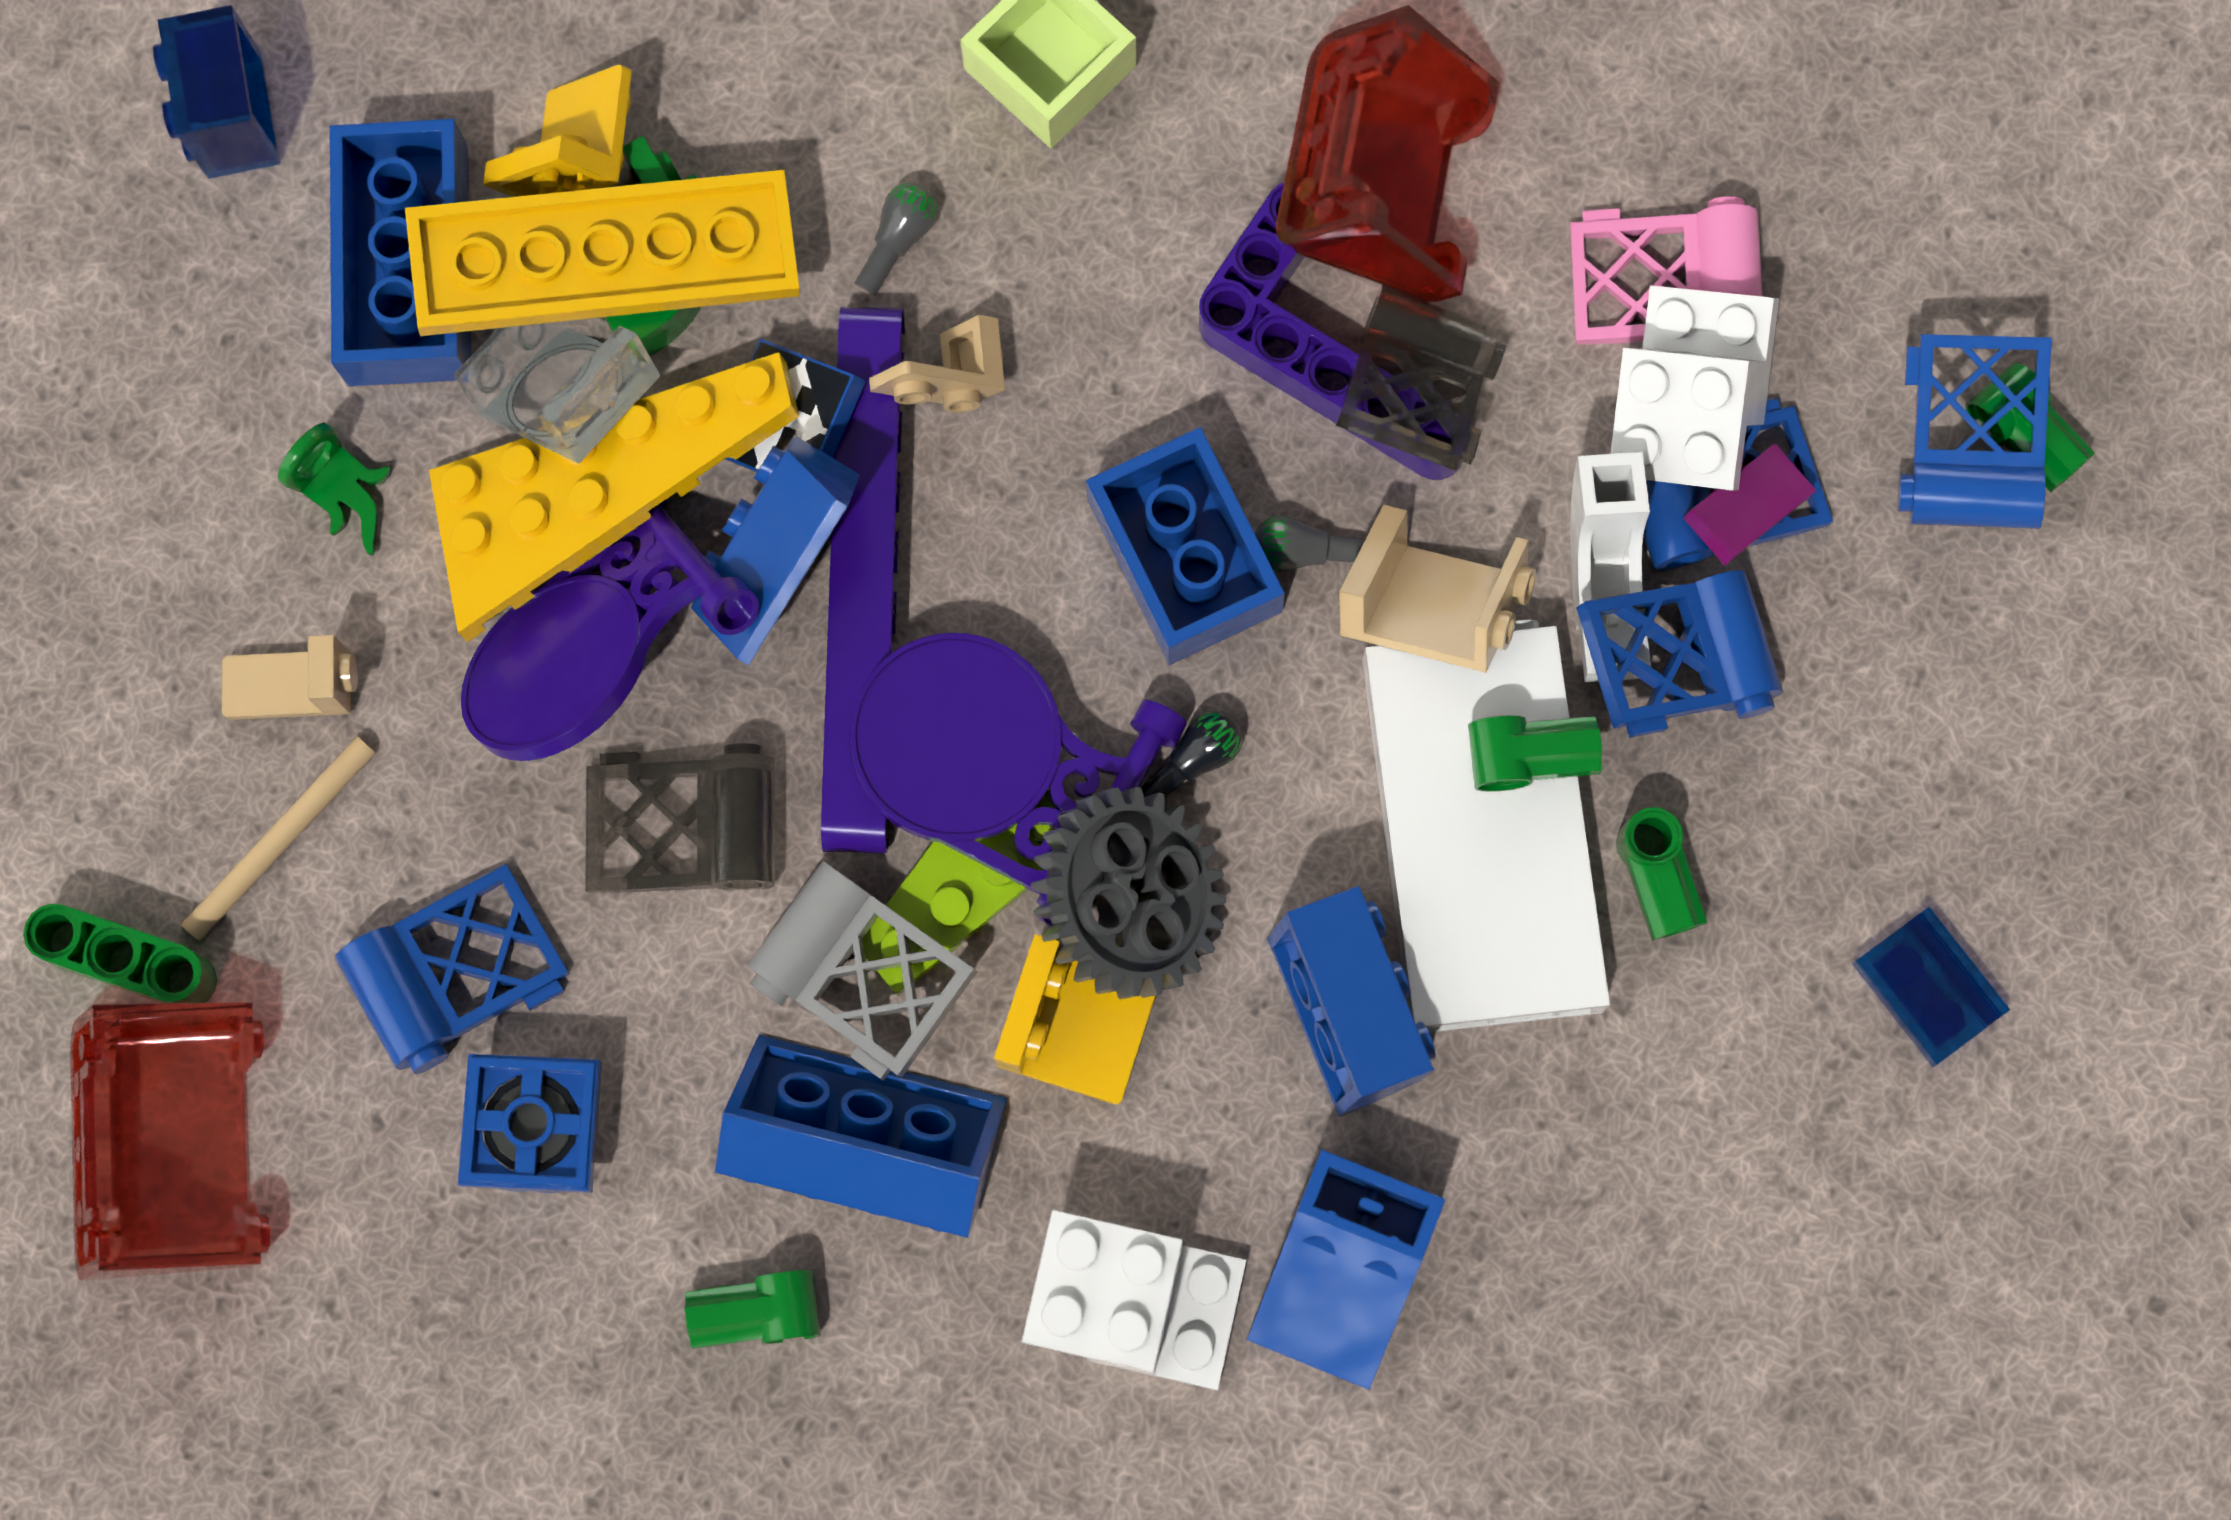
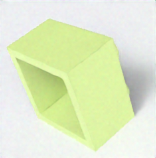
[960,0,1137,149]

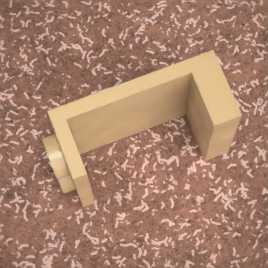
[1339,505,1536,673]

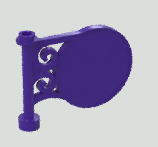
[461,499,759,761]
[849,633,1187,926]

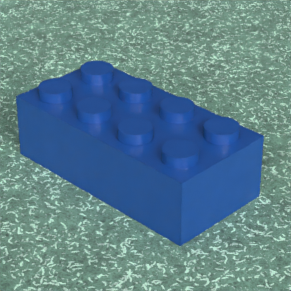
[330,119,472,387]

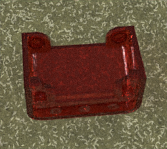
[1276,5,1500,302]
[70,1002,270,1280]

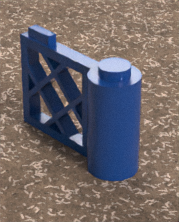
[1898,334,2052,529]
[1643,398,1833,572]
[1576,570,1783,738]
[335,864,569,1074]

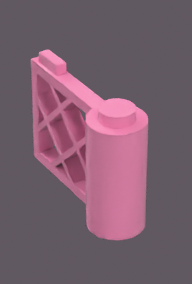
[1570,196,1763,345]

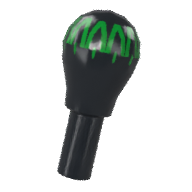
[1140,710,1243,798]

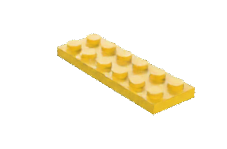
[405,170,800,336]

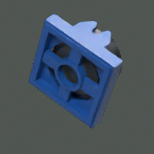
[457,1054,602,1194]

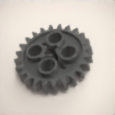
[1031,787,1226,999]

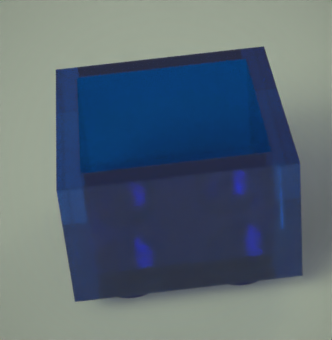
[153,5,280,179]

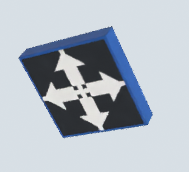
[725,338,866,473]

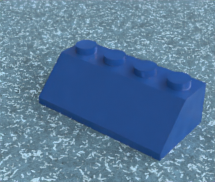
[715,1035,1008,1238]

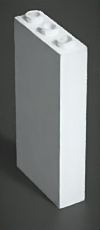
[1362,620,1610,1033]

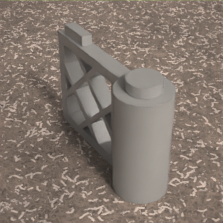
[747,861,978,1080]

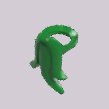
[278,422,391,556]

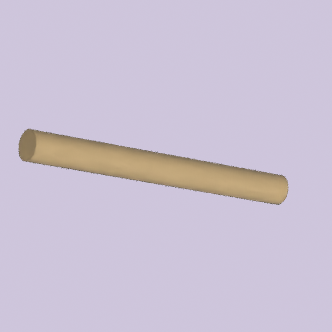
[180,736,376,942]

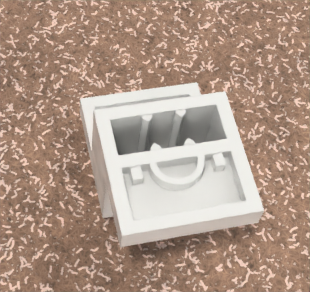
[1611,285,1779,490]
[1022,1210,1246,1391]

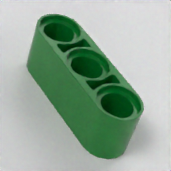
[23,904,217,1010]

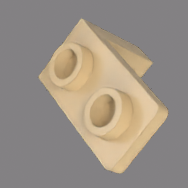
[869,315,1005,413]
[222,635,358,720]

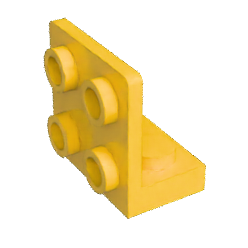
[483,64,632,197]
[994,934,1156,1105]

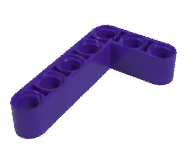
[1199,180,1469,480]

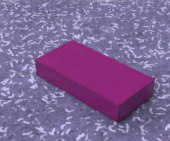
[1683,443,1817,566]

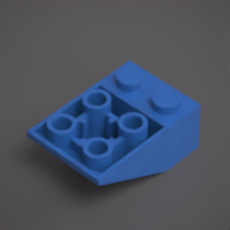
[1246,1149,1446,1390]

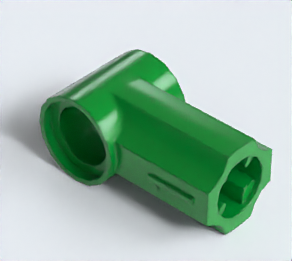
[1965,363,2095,493]
[1468,715,1602,792]
[1616,807,1707,941]
[684,1270,821,1349]

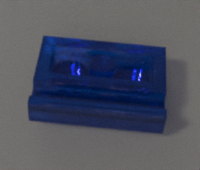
[1852,907,2010,1067]

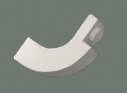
[1570,452,1651,682]

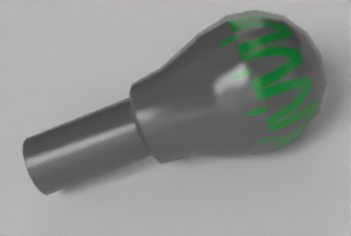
[854,182,938,296]
[1255,515,1366,572]

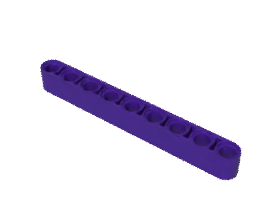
[821,307,905,853]

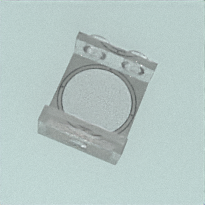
[453,322,661,464]

